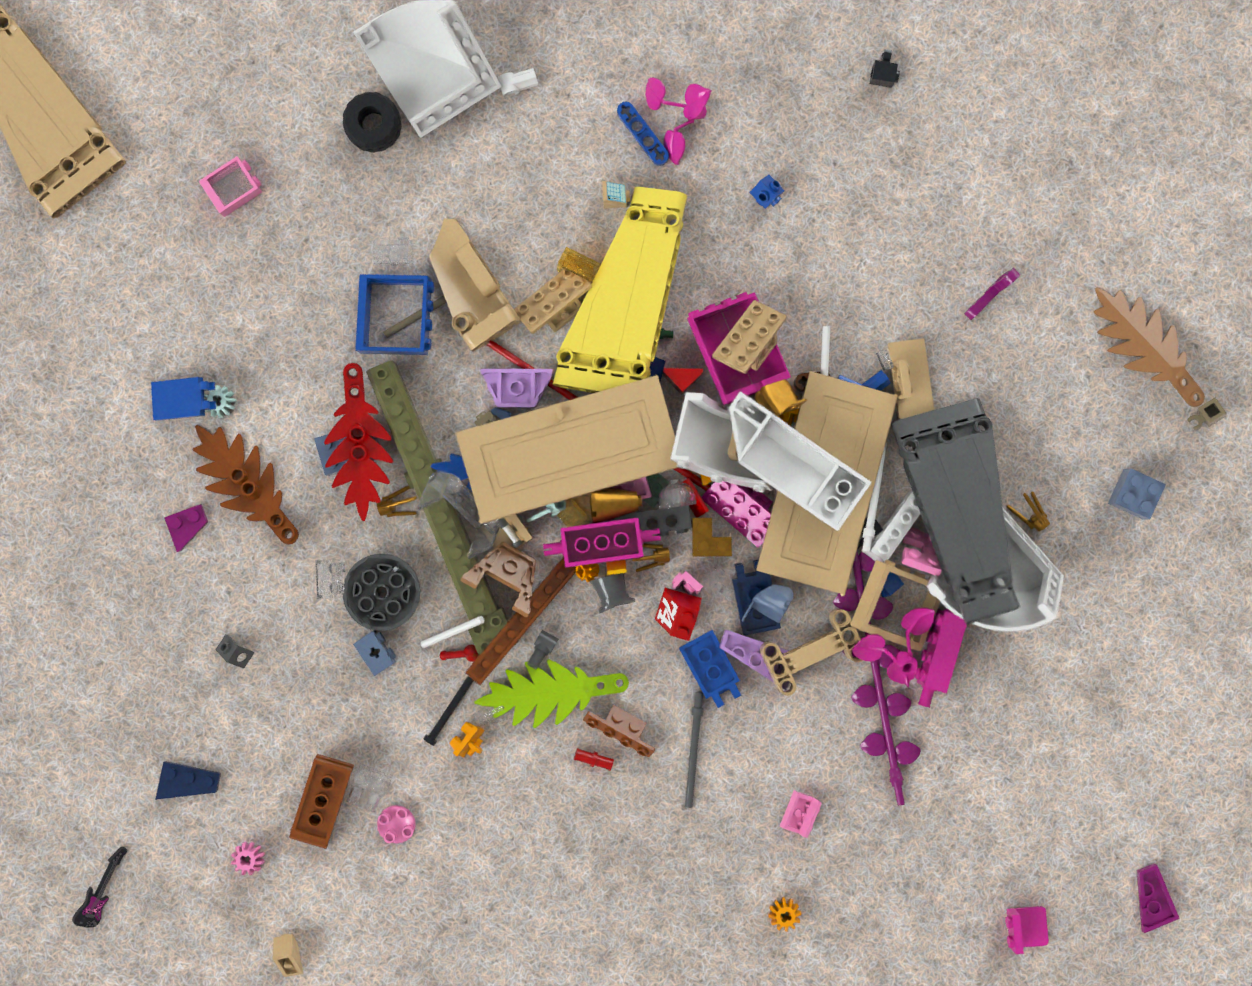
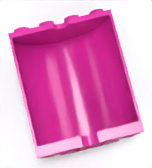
[687,292,791,405]

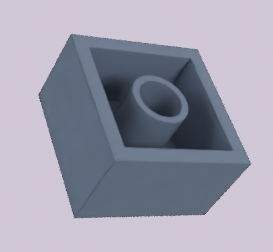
[1108,468,1166,520]

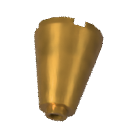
[590,487,642,524]

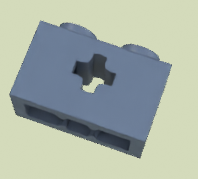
[353,630,396,676]

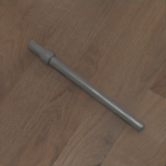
[685,692,704,808]

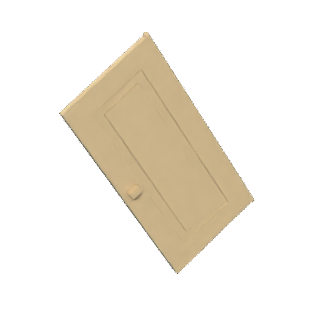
[756,371,898,596]
[455,375,678,524]

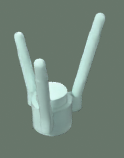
[526,500,566,522]

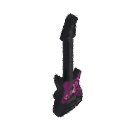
[72,846,127,928]

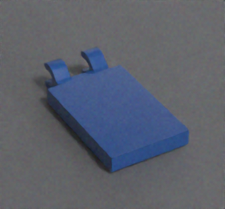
[151,377,216,421]
[679,630,741,708]

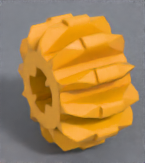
[768,897,802,932]

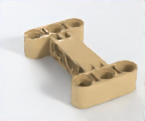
[760,609,863,696]

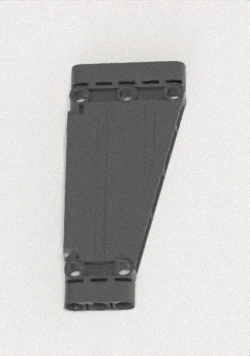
[891,398,1020,624]

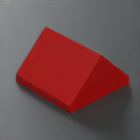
[663,368,703,395]

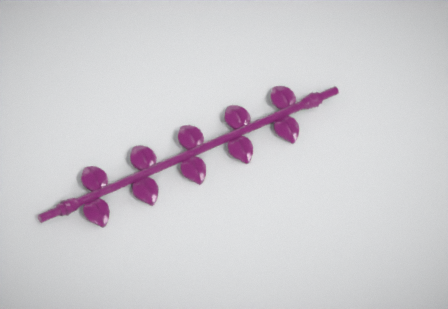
[833,551,921,806]

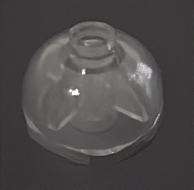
[658,479,697,509]

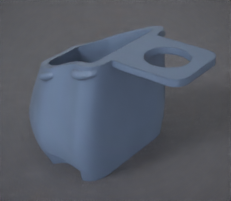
[742,584,794,623]

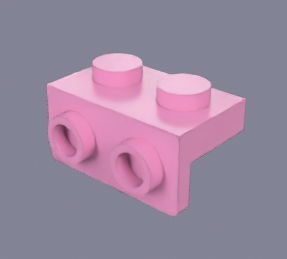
[780,790,822,838]

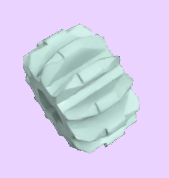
[204,385,236,418]

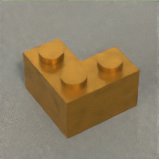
[692,518,732,557]

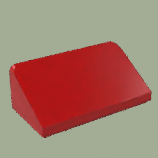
[677,478,709,518]

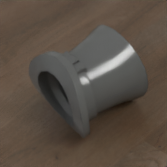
[590,573,636,614]

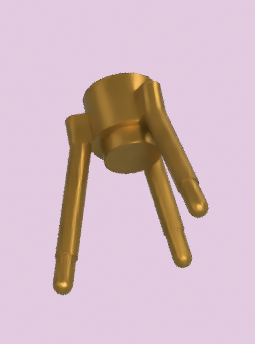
[377,485,417,518]
[1006,491,1050,532]
[632,543,670,572]

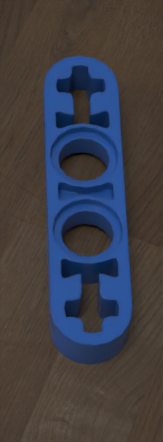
[617,102,669,166]

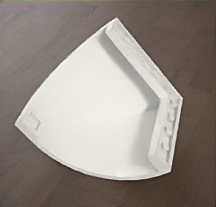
[353,0,502,138]
[927,508,1064,631]

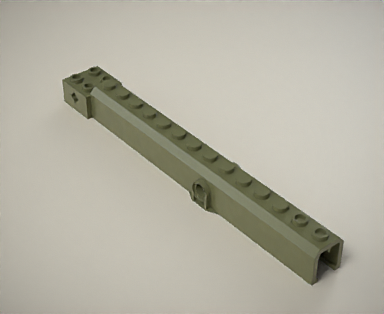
[366,360,518,655]

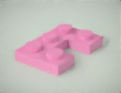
[902,528,942,576]

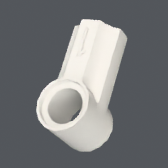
[497,68,538,98]

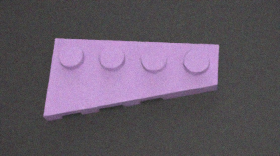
[719,629,789,690]

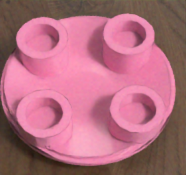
[377,805,416,844]

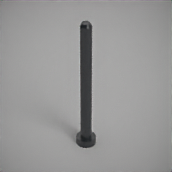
[423,676,473,746]

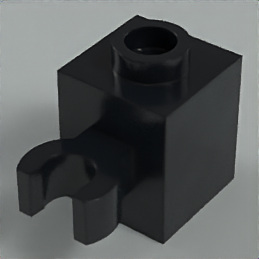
[869,49,900,88]

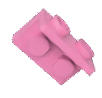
[672,571,703,596]

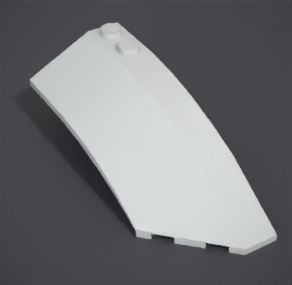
[729,391,872,531]

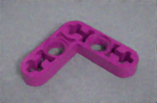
[964,267,1021,320]

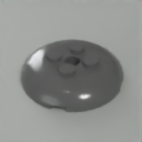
[343,554,420,631]

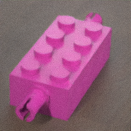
[543,518,661,567]
[915,608,967,708]

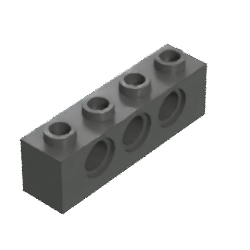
[612,505,692,536]

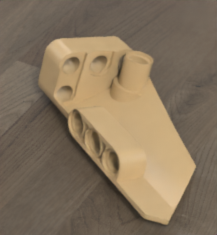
[429,218,521,352]

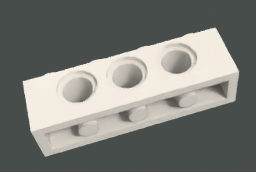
[865,490,921,563]

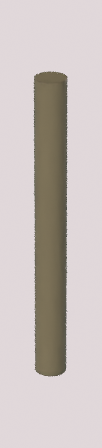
[383,296,447,338]

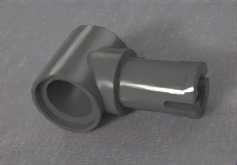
[527,630,559,670]

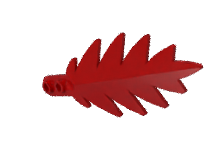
[324,363,394,521]

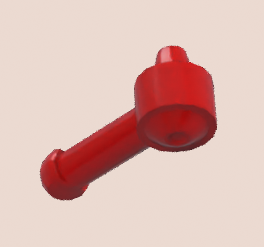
[439,644,479,662]

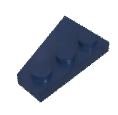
[155,761,221,800]

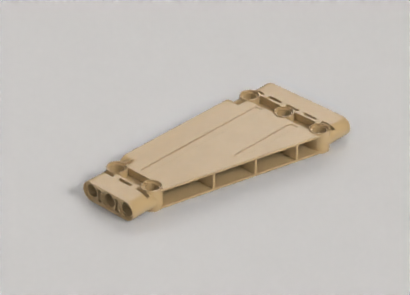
[0,4,126,219]

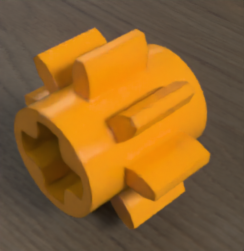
[576,563,599,582]

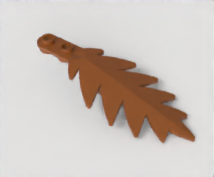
[193,425,299,545]

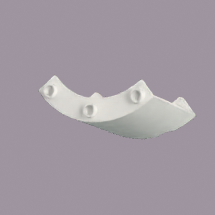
[671,392,773,492]

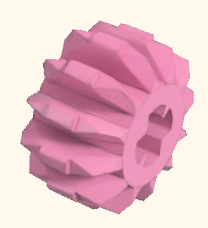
[231,842,265,875]

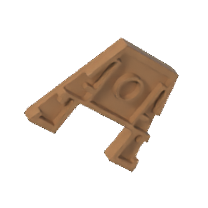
[460,541,536,617]

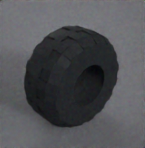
[342,92,402,153]

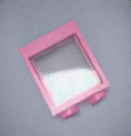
[199,156,262,217]

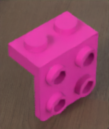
[1005,906,1049,954]

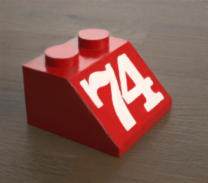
[655,587,702,641]

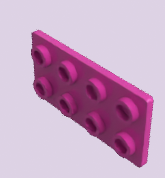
[702,481,772,547]

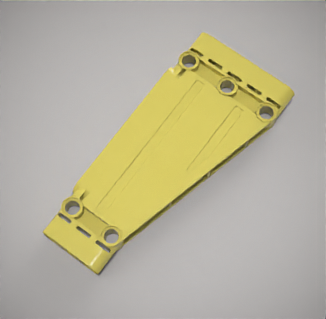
[553,187,687,393]

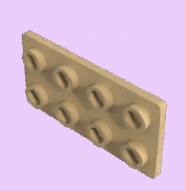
[514,264,592,334]
[713,300,787,374]
[888,338,934,419]

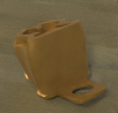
[755,379,807,416]

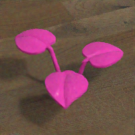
[645,77,712,165]
[852,607,935,688]

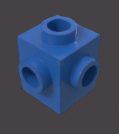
[749,174,785,209]

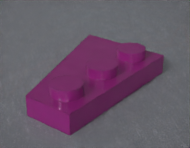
[1137,863,1180,933]

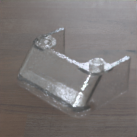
[416,470,500,559]

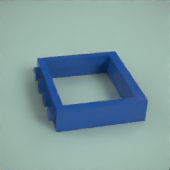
[355,274,434,355]

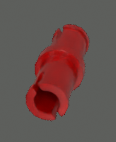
[574,748,614,771]

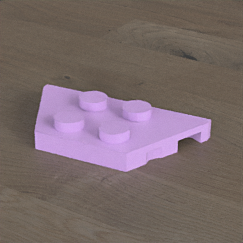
[480,369,554,408]

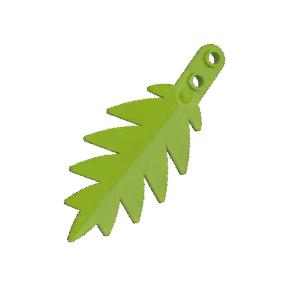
[474,659,629,728]

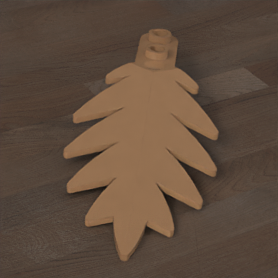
[1094,287,1205,407]

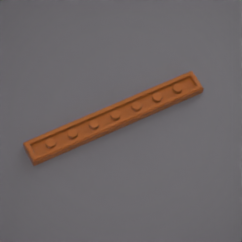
[465,556,576,686]

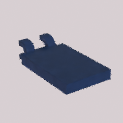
[732,559,781,636]

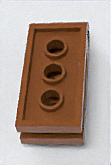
[289,754,354,849]

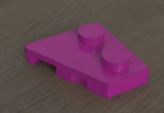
[164,504,208,552]

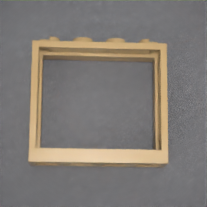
[850,560,940,652]

